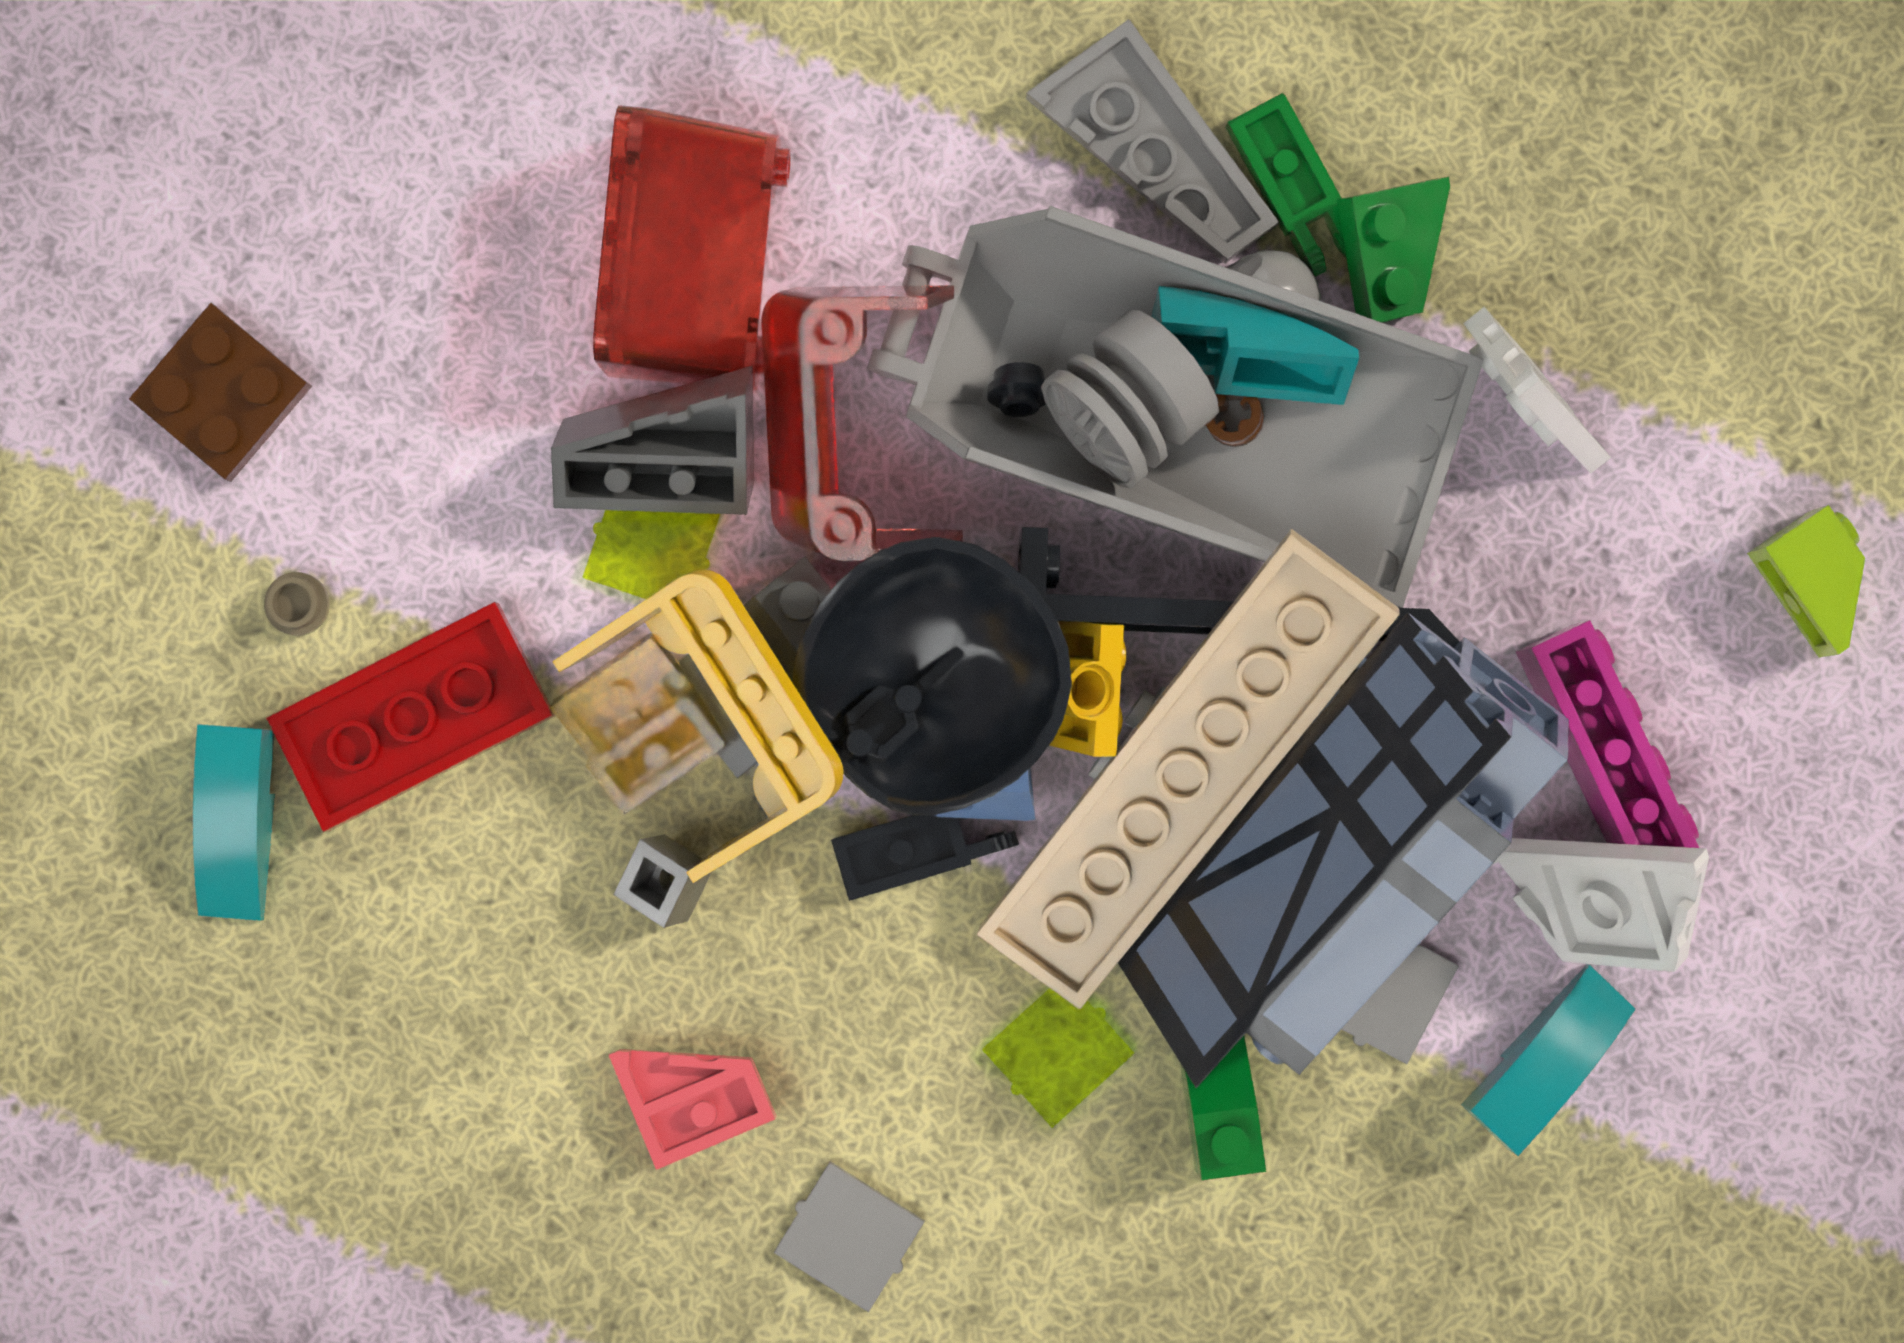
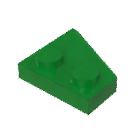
[1337,177,1450,322]

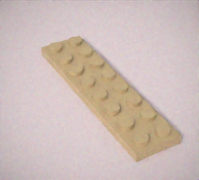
[977,529,1400,1009]

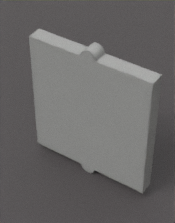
[1342,945,1459,1064]
[774,1161,925,1312]

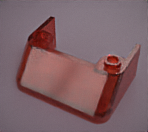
[761,285,963,561]

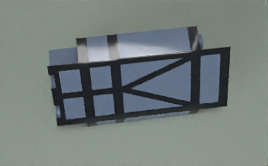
[1118,612,1569,1088]

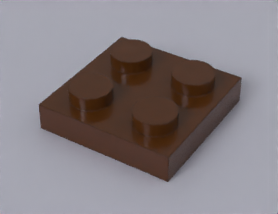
[129,302,312,482]

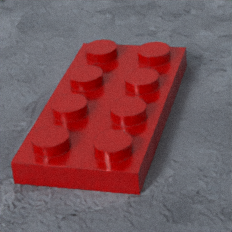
[266,602,556,832]

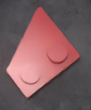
[609,1049,777,1170]

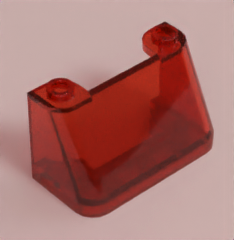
[593,105,791,390]

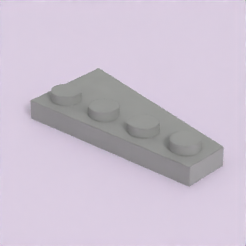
[1026,19,1278,264]

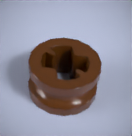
[1205,391,1264,447]

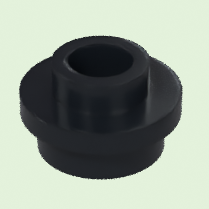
[987,362,1046,417]

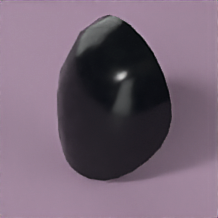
[792,537,1072,815]

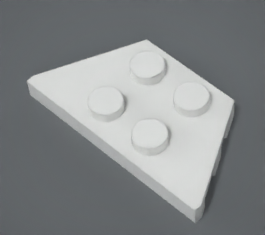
[1463,307,1611,473]
[1492,838,1709,972]

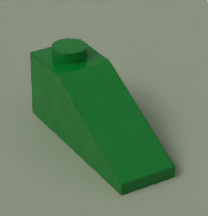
[1180,1036,1266,1180]

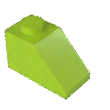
[1747,505,1865,658]

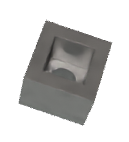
[613,834,712,928]

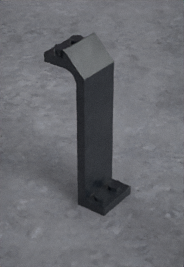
[1018,527,1460,648]

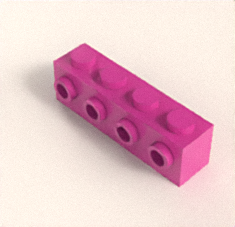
[1516,620,1699,848]

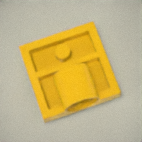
[1049,621,1126,757]

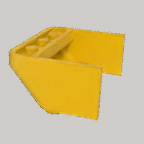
[552,569,843,883]

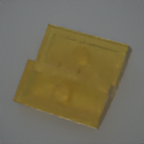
[550,633,727,814]

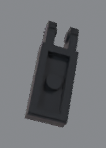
[831,815,1019,901]

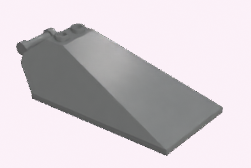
[867,206,1484,608]

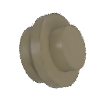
[264,572,330,636]

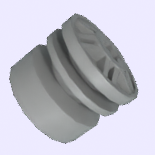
[1041,310,1219,489]

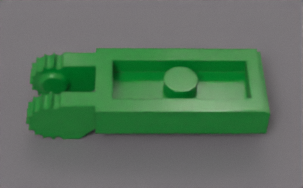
[1225,93,1346,277]

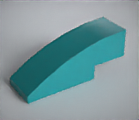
[1151,285,1360,405]
[193,724,275,921]
[1461,964,1636,1156]

